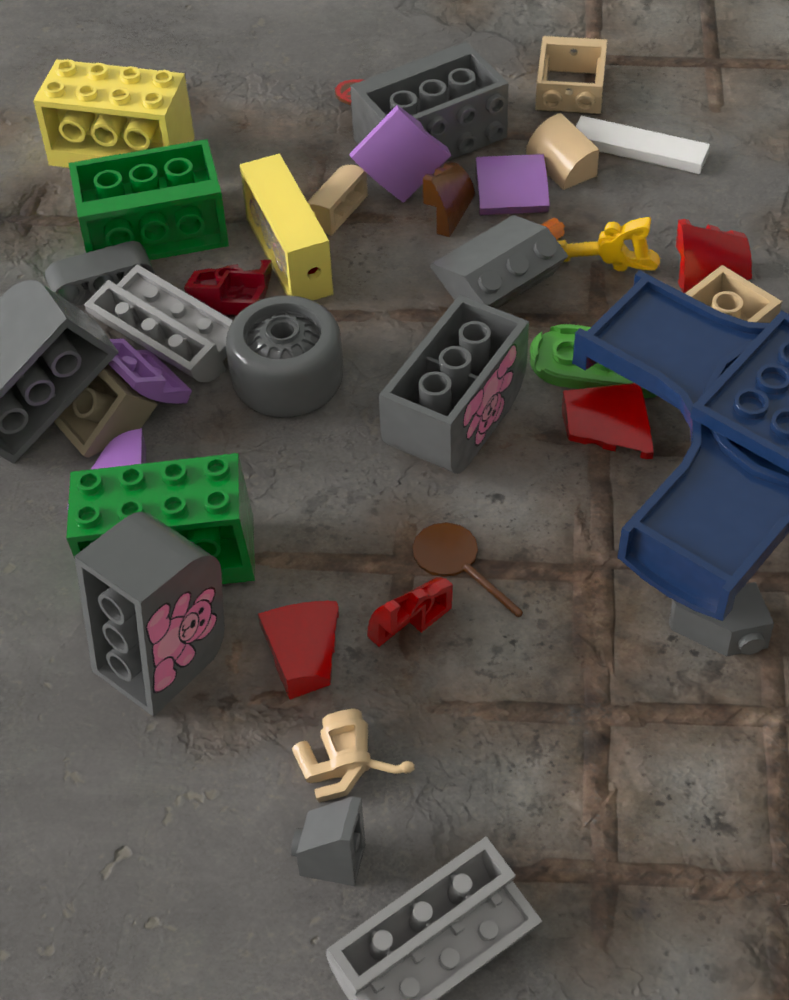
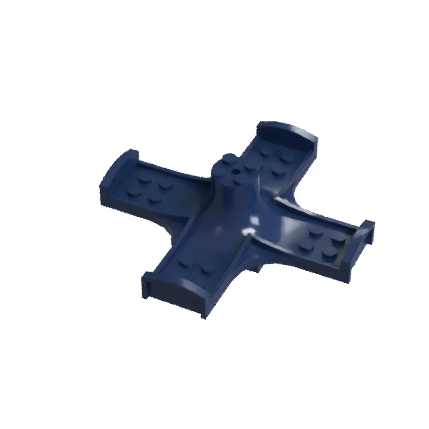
[572,270,789,621]

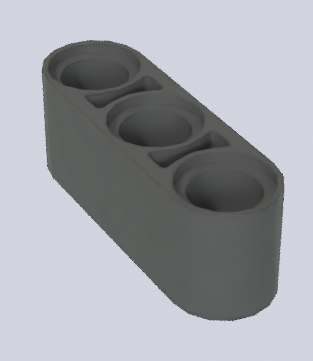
[45,241,155,306]

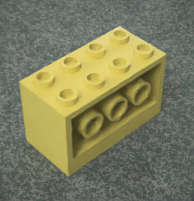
[33,59,195,168]

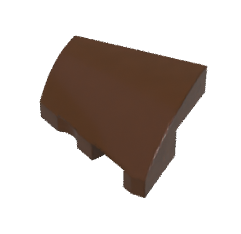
[423,161,475,237]

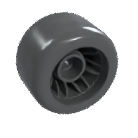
[226,295,344,418]

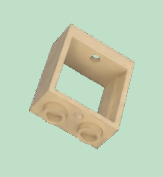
[535,36,607,114]

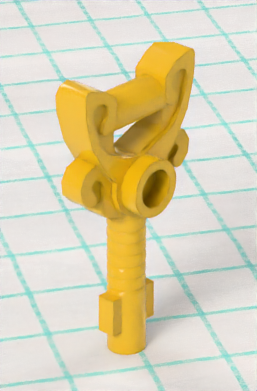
[558,217,661,271]

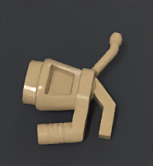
[292,709,415,803]

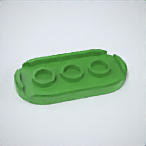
[530,324,657,398]

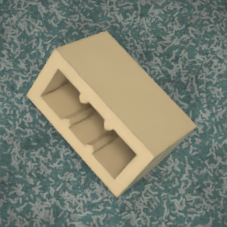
[526,113,599,190]
[308,165,368,236]

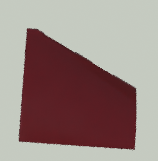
[184,259,272,315]

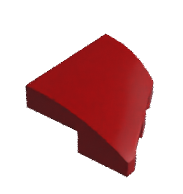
[367,577,453,647]

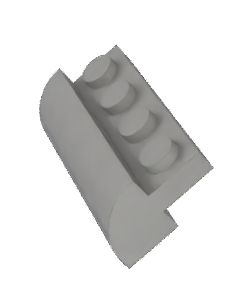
[84,264,233,382]
[326,836,542,1000]

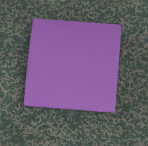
[350,105,451,203]
[476,154,550,215]
[109,338,192,404]

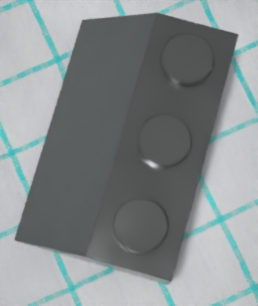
[430,215,568,309]

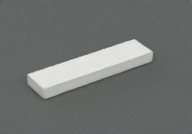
[576,116,710,174]

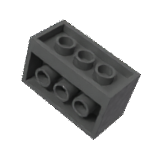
[350,42,509,163]

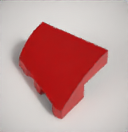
[676,219,752,293]
[562,383,654,459]
[258,601,339,700]

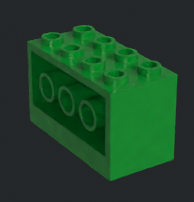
[68,139,229,260]
[66,453,255,584]

